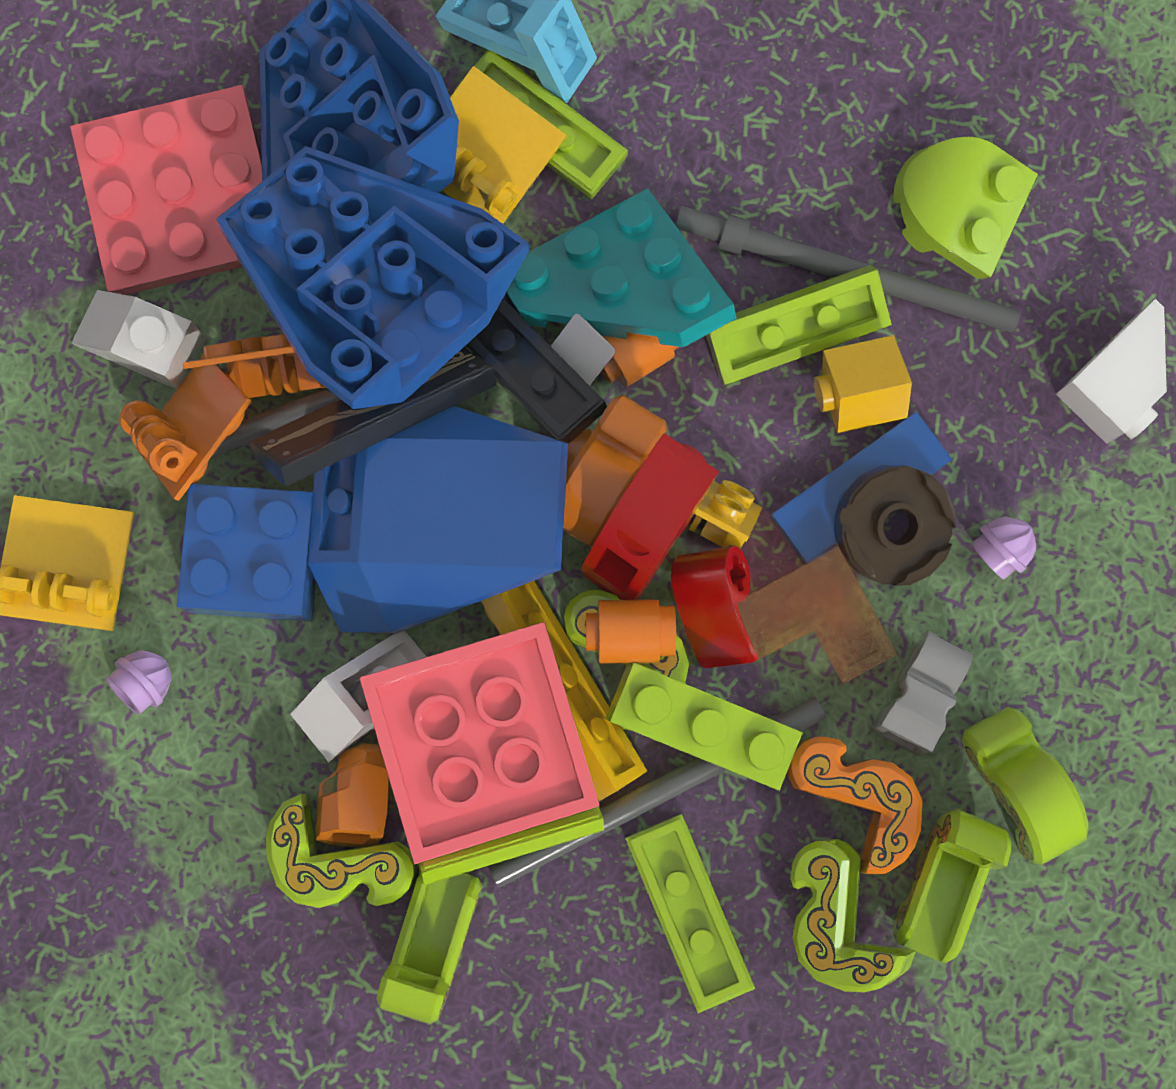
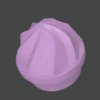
[971,516,1036,580]
[106,650,171,715]

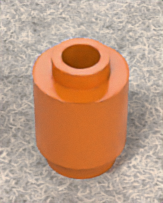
[600,333,679,388]
[586,599,676,663]

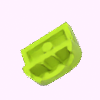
[893,137,1038,279]

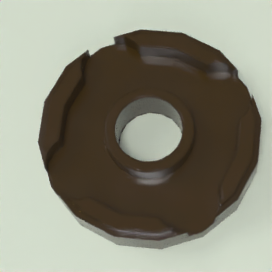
[835,465,956,586]

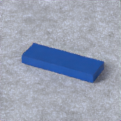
[770,412,953,565]

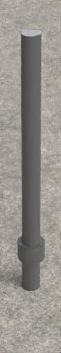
[676,206,1021,333]
[488,697,826,888]

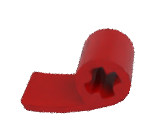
[671,546,759,668]

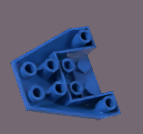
[260,0,459,193]
[217,146,529,409]
[308,406,568,633]

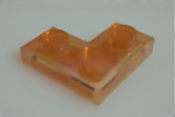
[737,546,897,684]

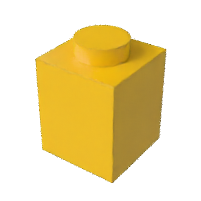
[814,335,912,433]

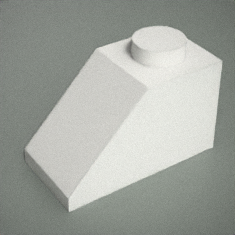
[72,290,206,390]
[1056,299,1167,444]
[290,630,426,762]

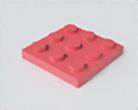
[70,85,262,295]
[360,622,600,864]

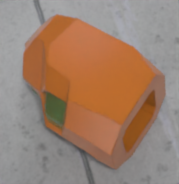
[315,743,389,847]

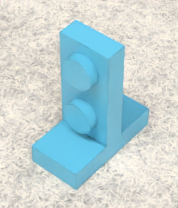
[436,0,597,104]

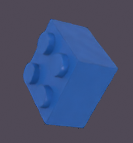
[177,484,316,622]

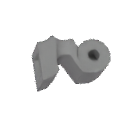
[870,630,973,756]

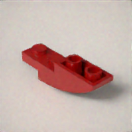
[580,433,719,600]

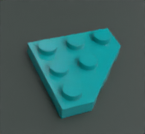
[505,188,737,347]

